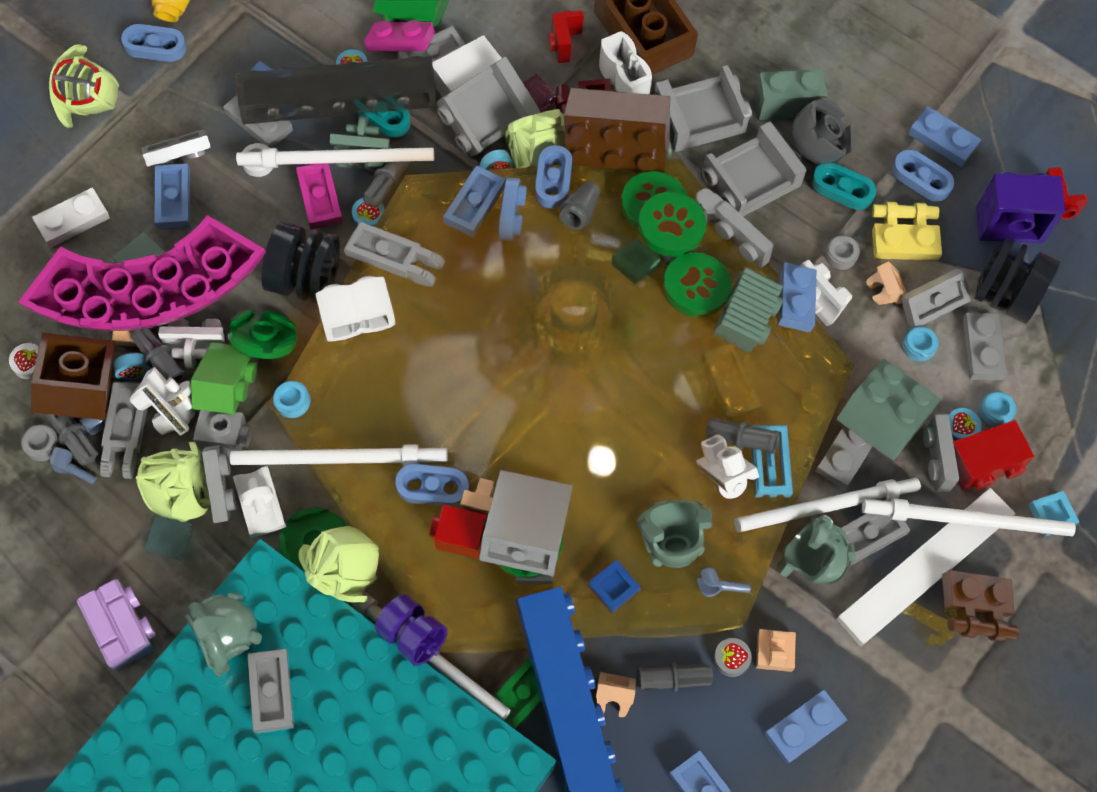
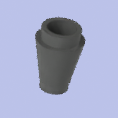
[559,181,601,230]

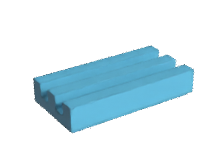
[751,425,793,497]

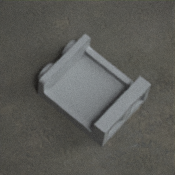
[436,56,541,157]
[654,65,752,152]
[702,121,807,216]
[479,470,573,576]

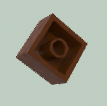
[31,332,115,420]

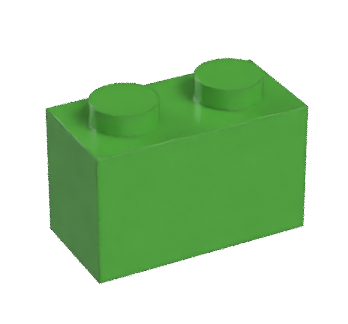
[191,342,257,415]

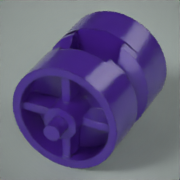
[375,594,447,666]

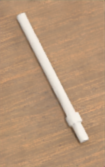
[236,148,434,168]
[230,444,448,466]
[733,477,921,533]
[862,498,1076,537]
[349,592,511,721]

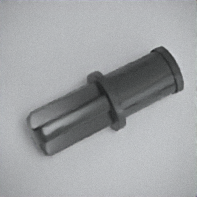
[363,161,410,207]
[131,328,186,384]
[45,414,98,466]
[706,418,779,454]
[638,662,713,692]

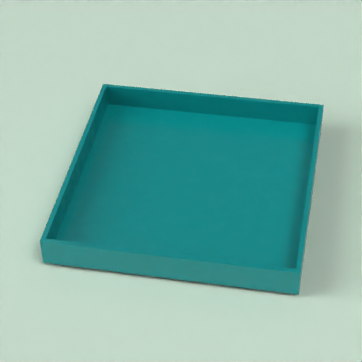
[45,539,557,792]

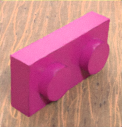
[364,20,435,51]
[296,163,343,230]

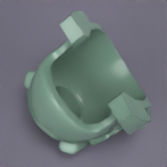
[637,498,712,568]
[777,515,856,585]
[184,592,262,677]

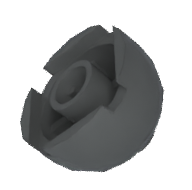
[792,98,855,164]

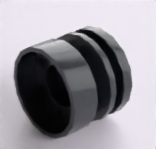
[261,222,340,304]
[973,236,1060,324]

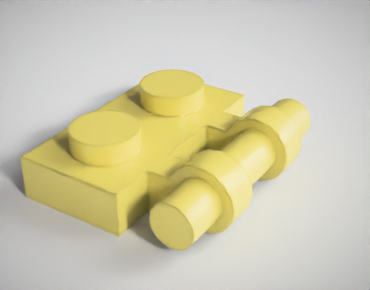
[872,202,942,261]

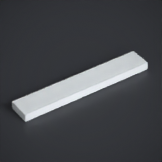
[836,488,1015,647]

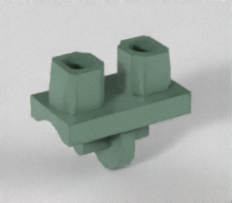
[329,116,392,171]

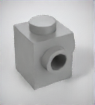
[193,410,251,459]

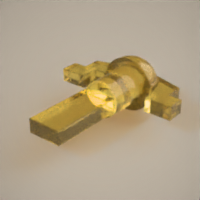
[903,602,958,647]

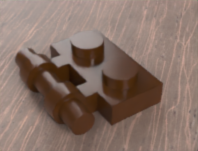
[942,570,1019,642]

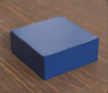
[588,560,641,614]

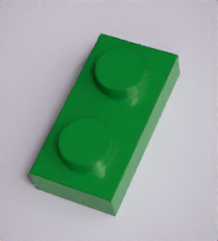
[494,657,542,730]

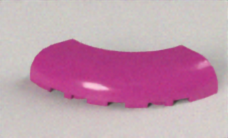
[18,215,266,331]

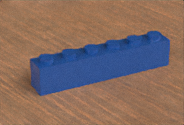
[514,586,625,792]

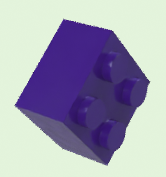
[976,172,1065,243]

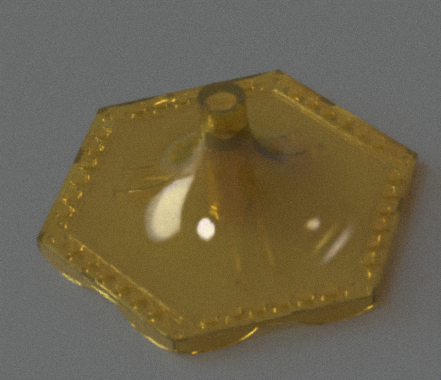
[271,158,854,653]

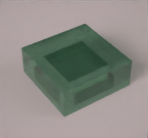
[611,238,661,284]

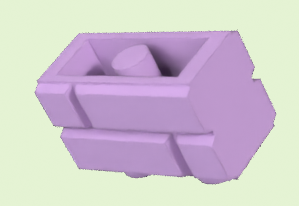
[77,579,156,671]

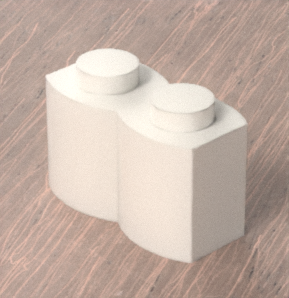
[599,31,652,94]
[315,276,396,341]

